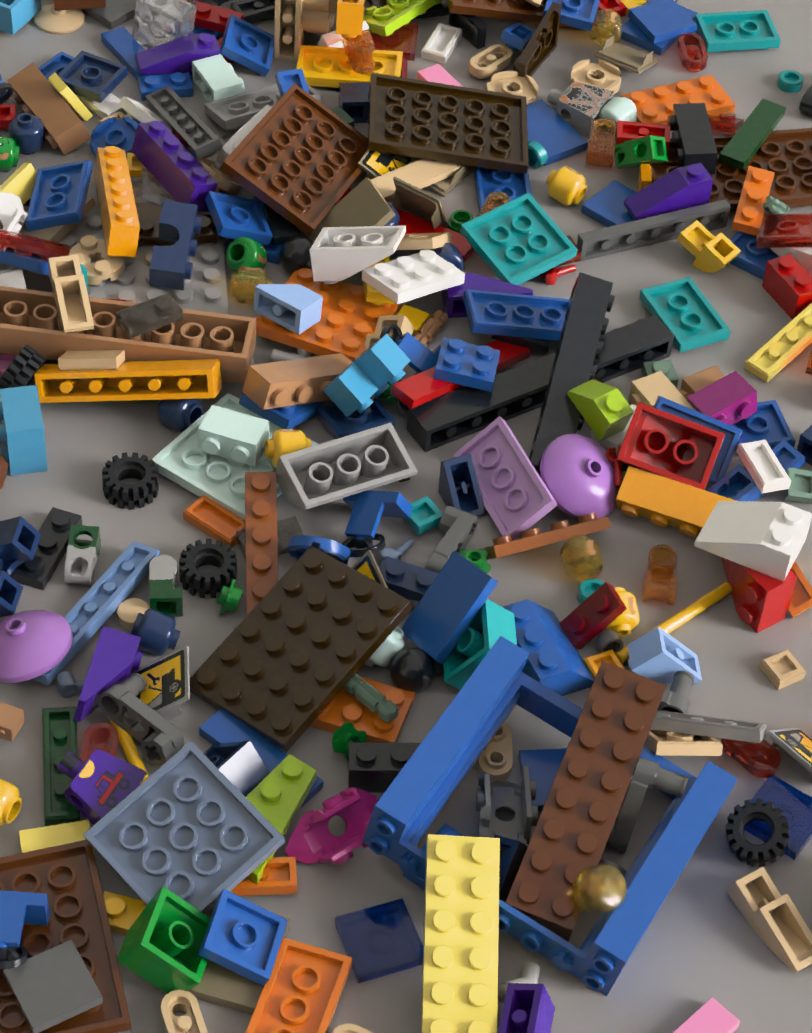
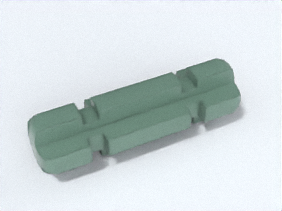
[763,196,790,219]
[343,673,399,723]

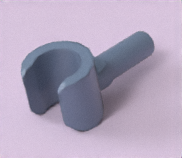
[380,538,415,565]
[56,671,85,698]

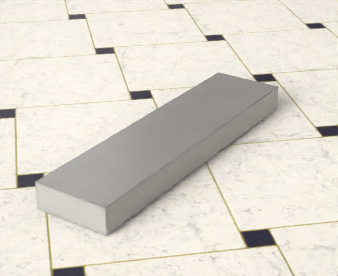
[650,710,767,743]

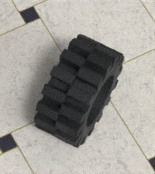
[0,345,47,389]
[102,452,159,510]
[179,539,237,599]
[725,798,790,867]

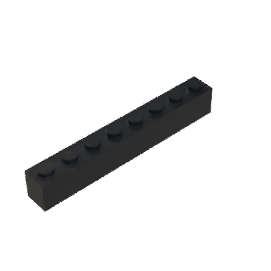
[529,272,615,477]

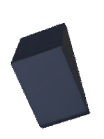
[438,454,486,516]

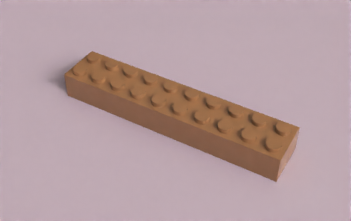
[0,286,256,384]

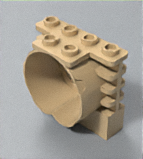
[274,0,338,62]

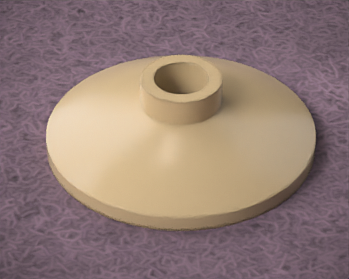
[34,2,85,34]

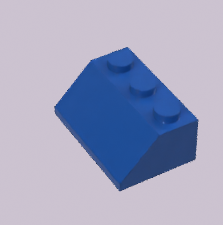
[503,599,594,696]

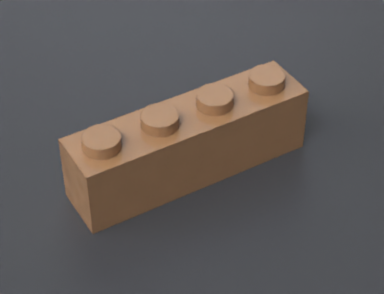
[7,63,91,156]
[242,353,352,410]

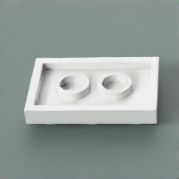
[362,249,465,304]

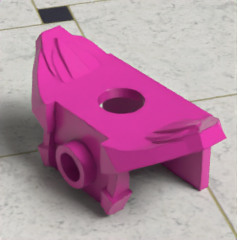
[285,787,379,865]

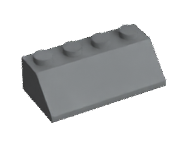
[276,423,418,510]

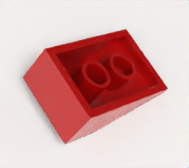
[616,402,725,490]
[721,557,797,633]

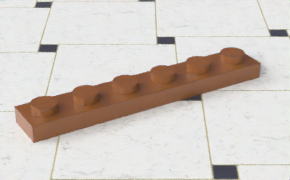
[245,472,278,616]

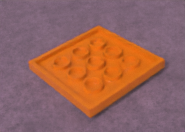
[256,268,402,362]

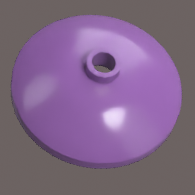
[540,434,620,519]
[0,610,73,683]

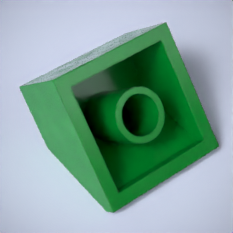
[116,886,210,994]

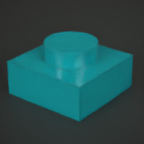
[403,496,443,535]

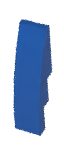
[707,440,806,501]

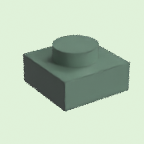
[642,360,679,388]
[784,467,812,504]

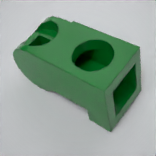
[614,135,668,169]

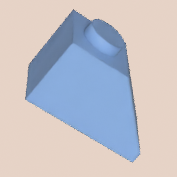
[253,284,323,335]
[627,627,702,684]

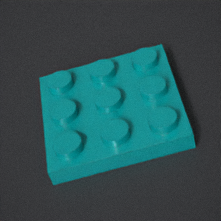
[460,192,578,285]

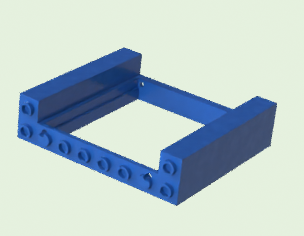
[362,636,738,996]

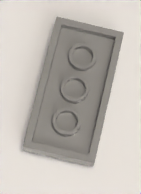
[204,84,322,131]

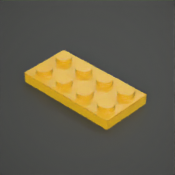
[296,45,403,88]

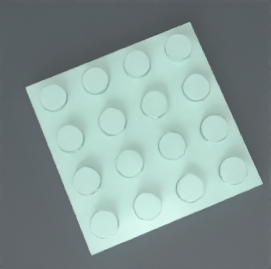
[152,393,318,521]

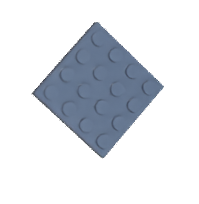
[83,741,286,914]

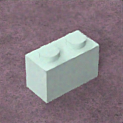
[192,54,245,103]
[198,405,269,467]

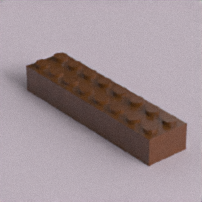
[505,660,667,942]

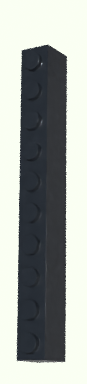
[407,315,674,452]

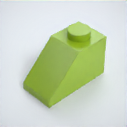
[567,379,634,441]

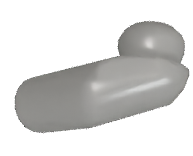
[270,348,313,362]
[498,962,541,1003]

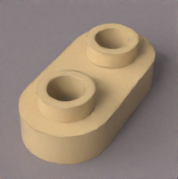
[469,44,512,80]
[478,723,513,783]
[161,990,208,1033]

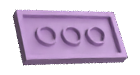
[454,416,558,540]

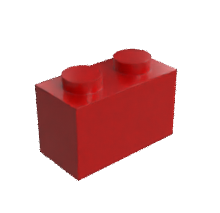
[762,253,812,320]

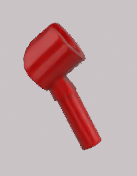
[540,265,576,285]
[606,445,622,487]

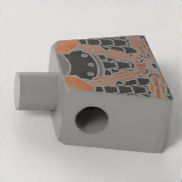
[547,81,614,138]

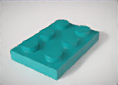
[694,10,781,52]
[639,277,731,353]

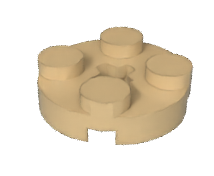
[569,59,622,94]
[486,71,538,105]
[195,158,242,196]
[68,235,125,285]

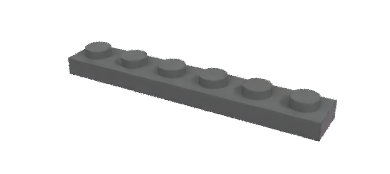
[145,85,223,159]
[576,199,731,262]

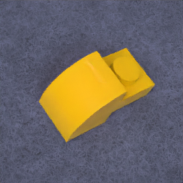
[677,220,741,273]

